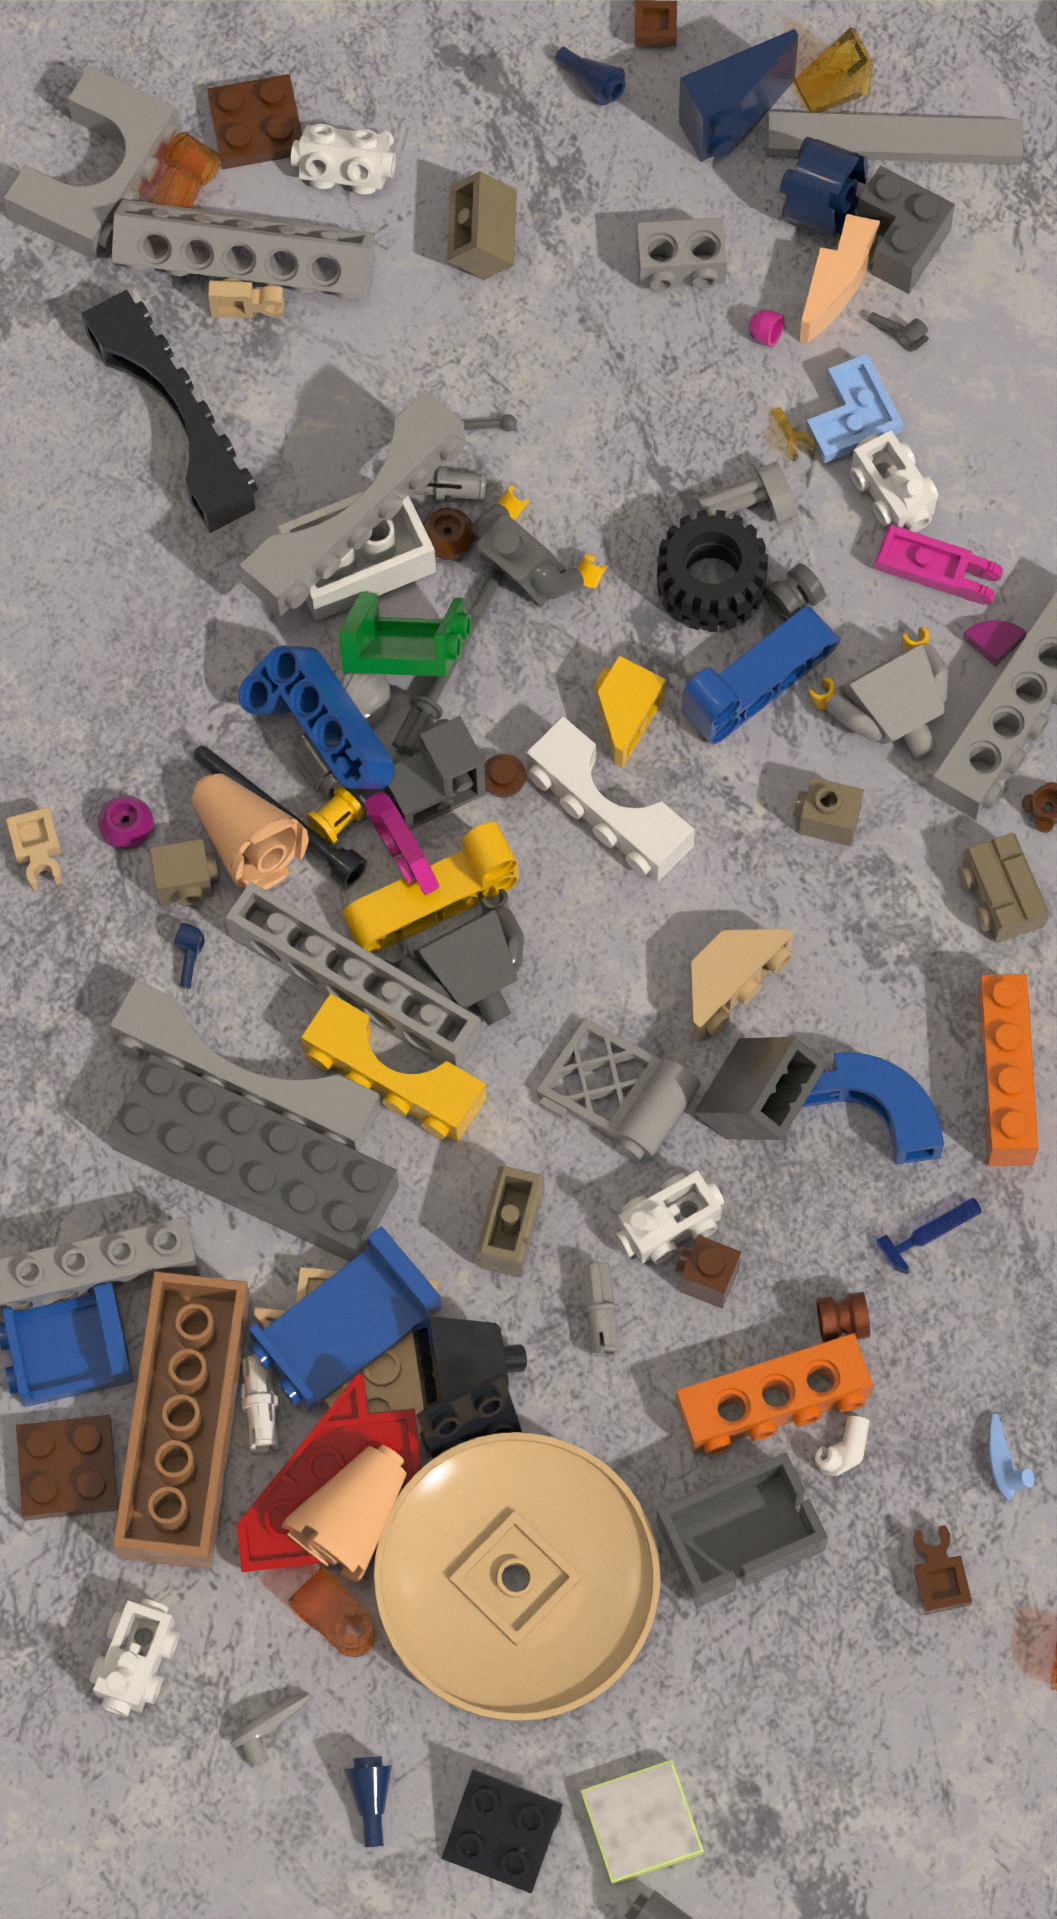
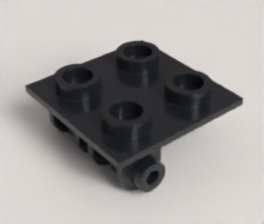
[416,1373,522,1460]
[441,1769,563,1894]

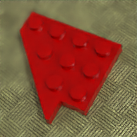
[236,1373,422,1573]

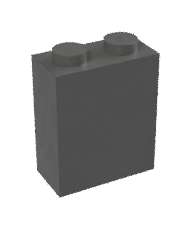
[694,1037,828,1140]

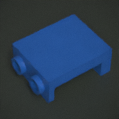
[0,1282,134,1407]

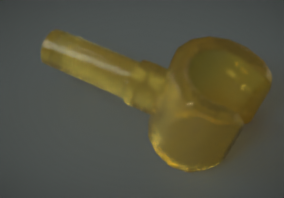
[772,407,814,461]

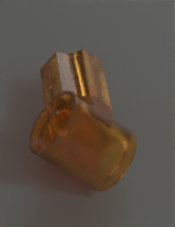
[151,132,221,208]

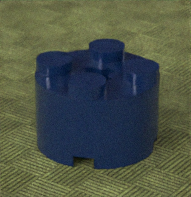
[780,136,868,237]

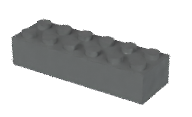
[107,1054,399,1262]

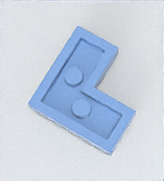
[806,353,904,463]

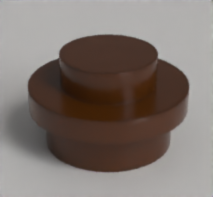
[484,754,526,798]

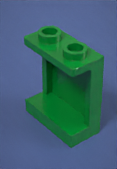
[339,592,471,677]

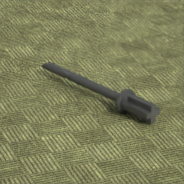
[392,567,504,757]

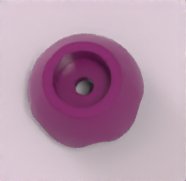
[98,795,154,849]

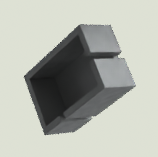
[656,1452,828,1608]

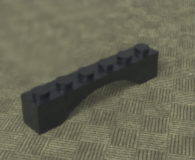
[82,290,258,533]

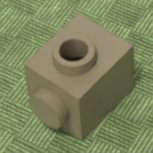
[793,777,864,846]
[150,839,219,906]

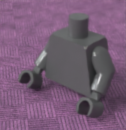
[382,889,524,1025]

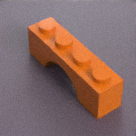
[977,974,1039,1166]

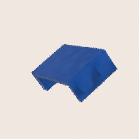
[248,1226,441,1412]

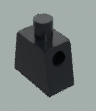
[412,1317,527,1410]

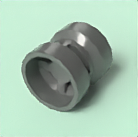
[764,563,826,622]

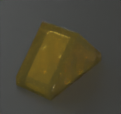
[793,27,873,113]

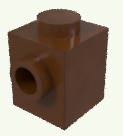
[675,1235,741,1309]

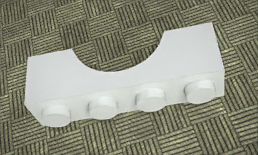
[526,716,695,883]

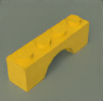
[301,993,487,1142]

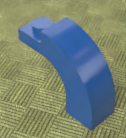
[802,1052,944,1165]

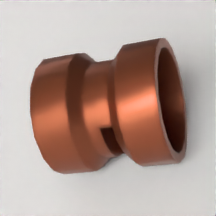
[816,1291,871,1343]

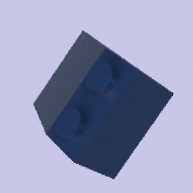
[678,29,799,162]

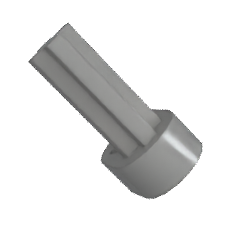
[697,461,798,524]

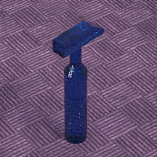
[877,1197,982,1274]

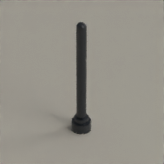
[194,746,367,888]

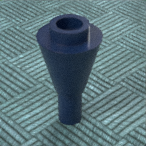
[555,47,626,105]
[344,1756,392,1847]

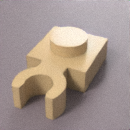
[208,278,285,318]
[6,807,62,891]

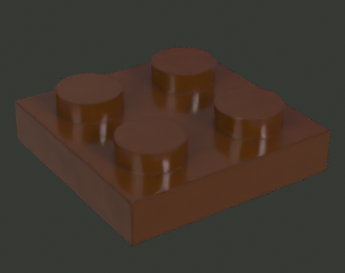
[207,74,302,169]
[16,1415,118,1521]

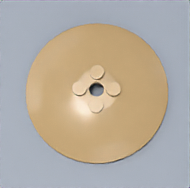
[373,1432,660,1721]

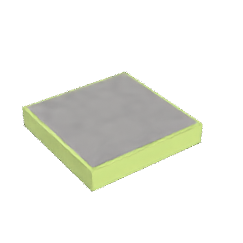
[581,1760,704,1885]

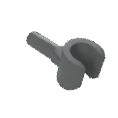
[868,312,929,352]

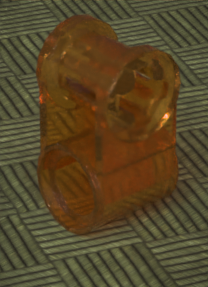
[287,1566,376,1658]

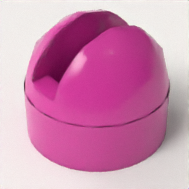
[749,309,785,347]

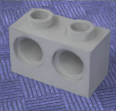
[637,217,727,291]

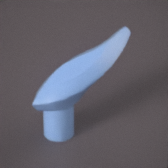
[988,1414,1035,1501]

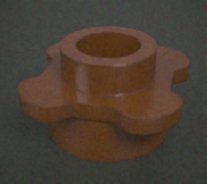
[1022,782,1057,833]

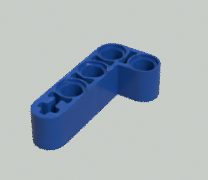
[681,606,841,745]
[238,645,394,790]

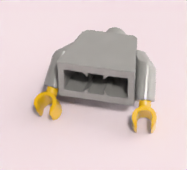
[809,627,949,758]

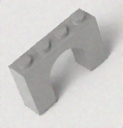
[3,66,182,261]

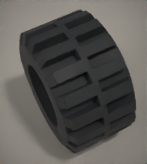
[657,510,768,632]

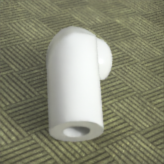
[815,1416,870,1476]

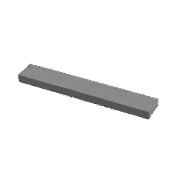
[767,111,1023,164]

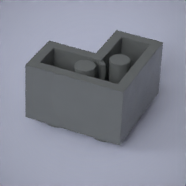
[857,165,955,294]
[383,716,486,830]

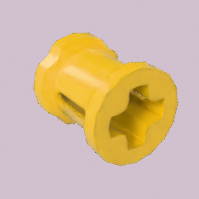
[305,786,365,845]

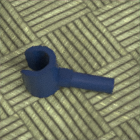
[174,923,205,989]

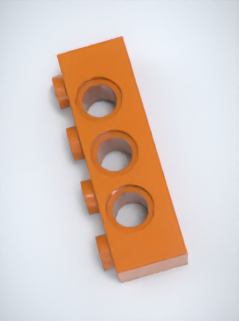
[675,1333,873,1456]

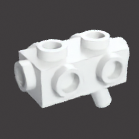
[291,124,396,194]
[850,430,938,532]
[615,1170,724,1265]
[90,1598,180,1717]

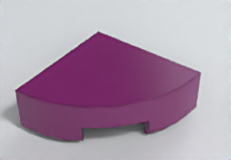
[963,620,1027,667]

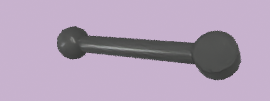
[463,414,517,431]

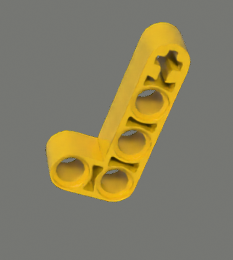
[341,822,519,954]

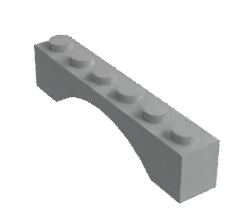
[239,389,465,617]
[110,979,381,1151]

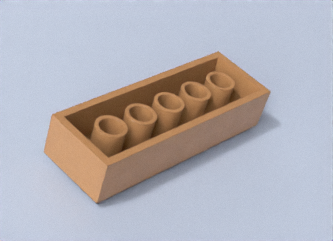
[113,1272,251,1570]

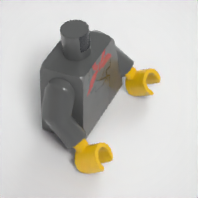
[472,486,608,607]

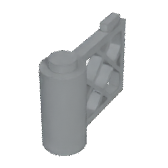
[536,1018,701,1162]

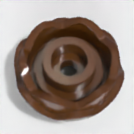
[423,508,475,560]

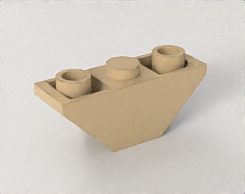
[690,928,793,1042]

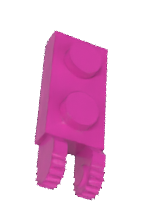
[874,525,1004,605]
[364,792,440,895]

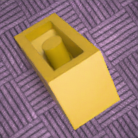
[594,656,666,768]

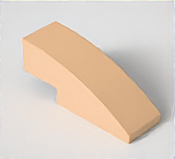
[799,214,880,344]

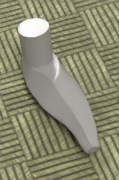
[230,1692,310,1767]

